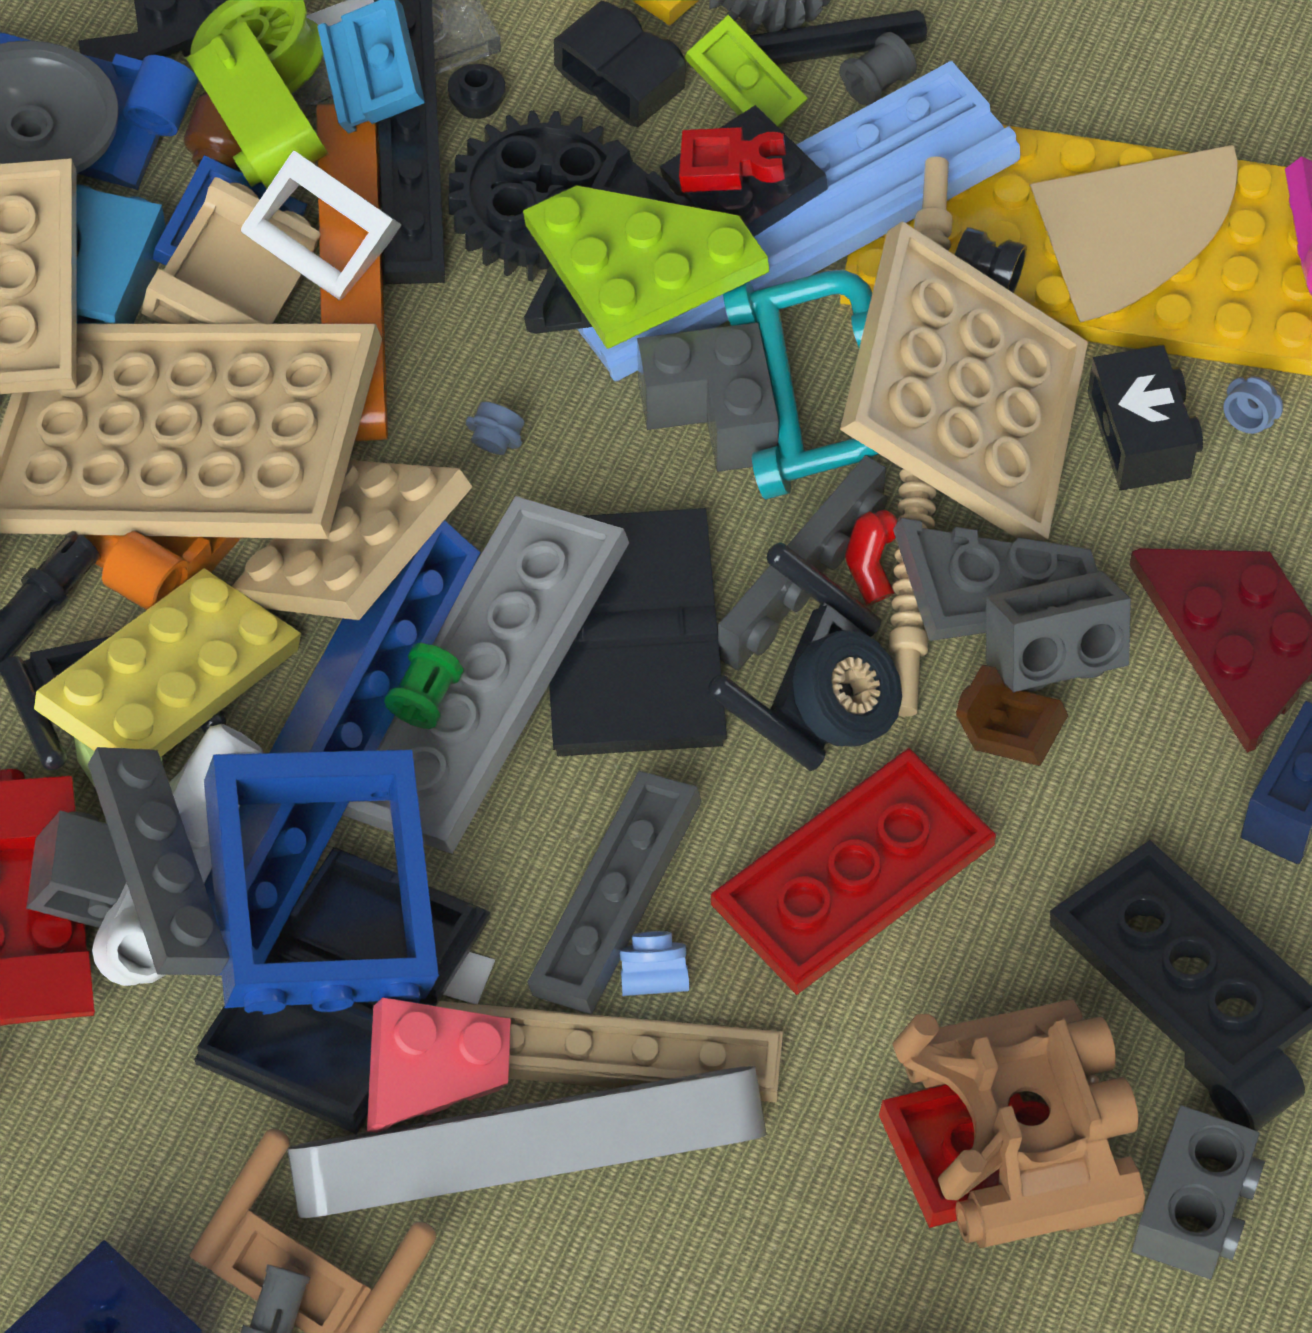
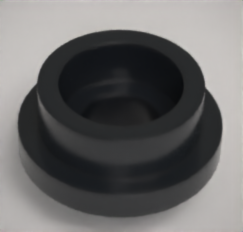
[448,64,506,119]

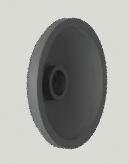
[0,41,118,174]

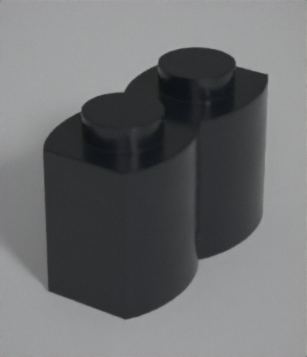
[554,0,686,127]

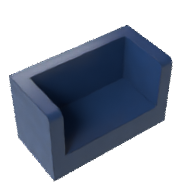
[1240,701,1312,864]

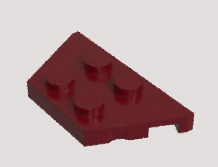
[1129,548,1312,753]

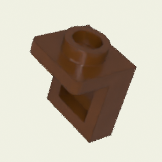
[956,665,1068,766]

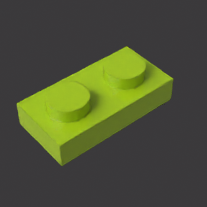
[684,15,808,128]

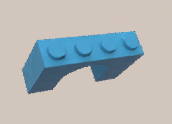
[76,185,166,324]

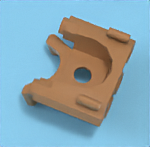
[892,999,1145,1248]

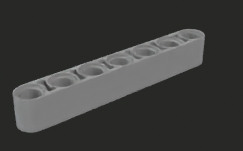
[287,1066,767,1218]

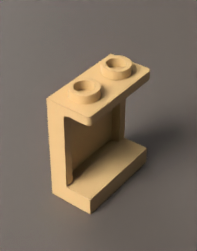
[141,177,321,324]

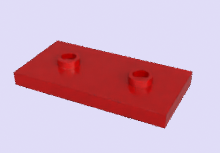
[711,748,996,995]

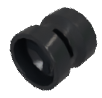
[955,227,1027,293]

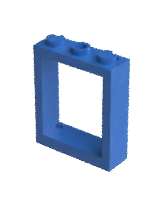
[204,750,439,1015]

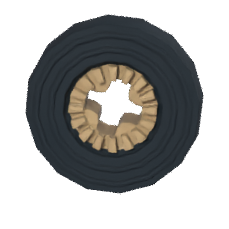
[793,631,902,746]

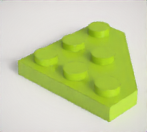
[523,185,770,349]

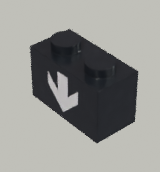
[1087,345,1203,491]

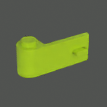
[186,21,328,189]

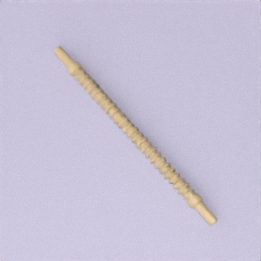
[889,157,952,717]

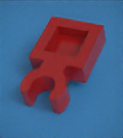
[679,127,786,192]

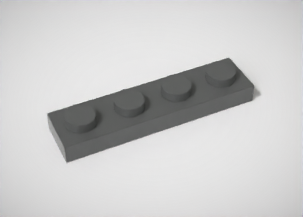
[718,455,888,671]
[88,747,229,975]
[527,771,702,1014]

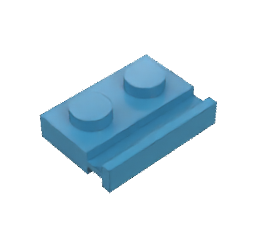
[317,0,425,134]

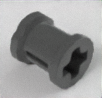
[839,32,917,105]

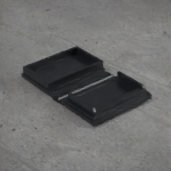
[549,508,727,757]
[194,847,491,1135]

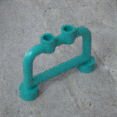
[723,270,879,500]

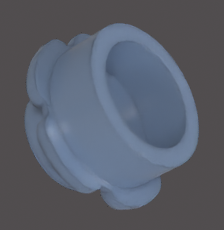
[1223,376,1283,434]
[466,402,525,455]

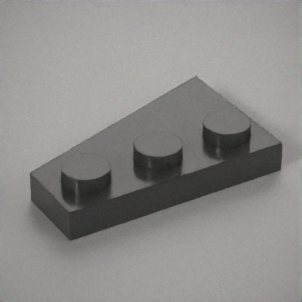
[893,517,1098,641]

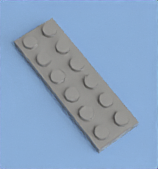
[343,496,629,854]

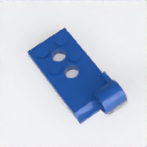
[0,32,198,190]

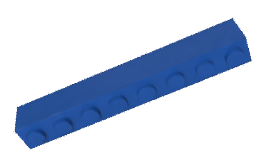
[204,520,481,976]

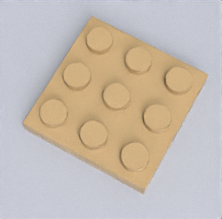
[232,460,472,620]

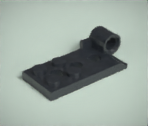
[1050,840,1312,1131]

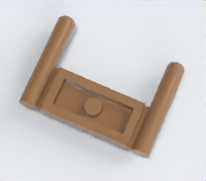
[189,1129,436,1333]

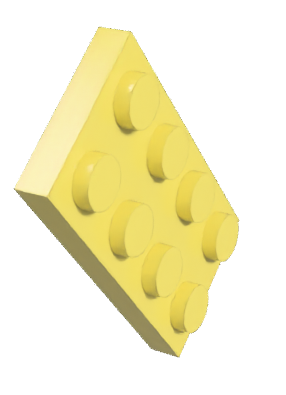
[34,568,301,757]

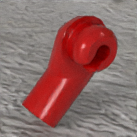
[845,510,898,606]

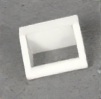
[241,150,401,300]

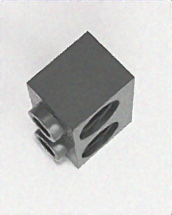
[986,571,1131,692]
[1132,1105,1265,1280]

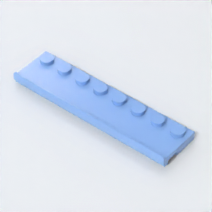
[577,60,1020,381]

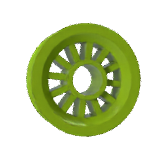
[191,0,324,94]

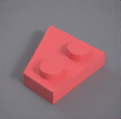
[367,998,511,1133]

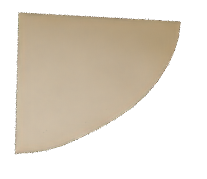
[1030,145,1237,323]

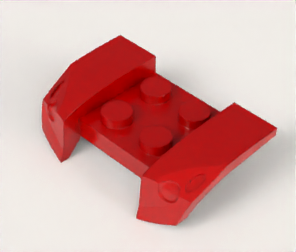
[0,776,95,1026]

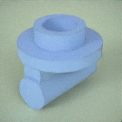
[620,931,689,996]

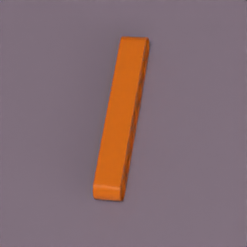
[316,104,388,442]

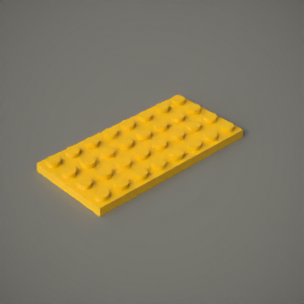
[840,125,1312,376]

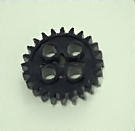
[448,111,633,282]

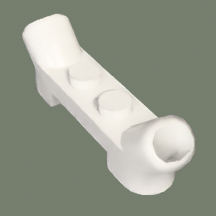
[92,724,263,986]

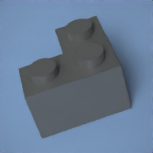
[637,323,779,472]

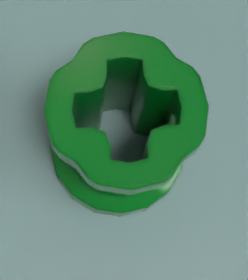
[384,643,465,729]

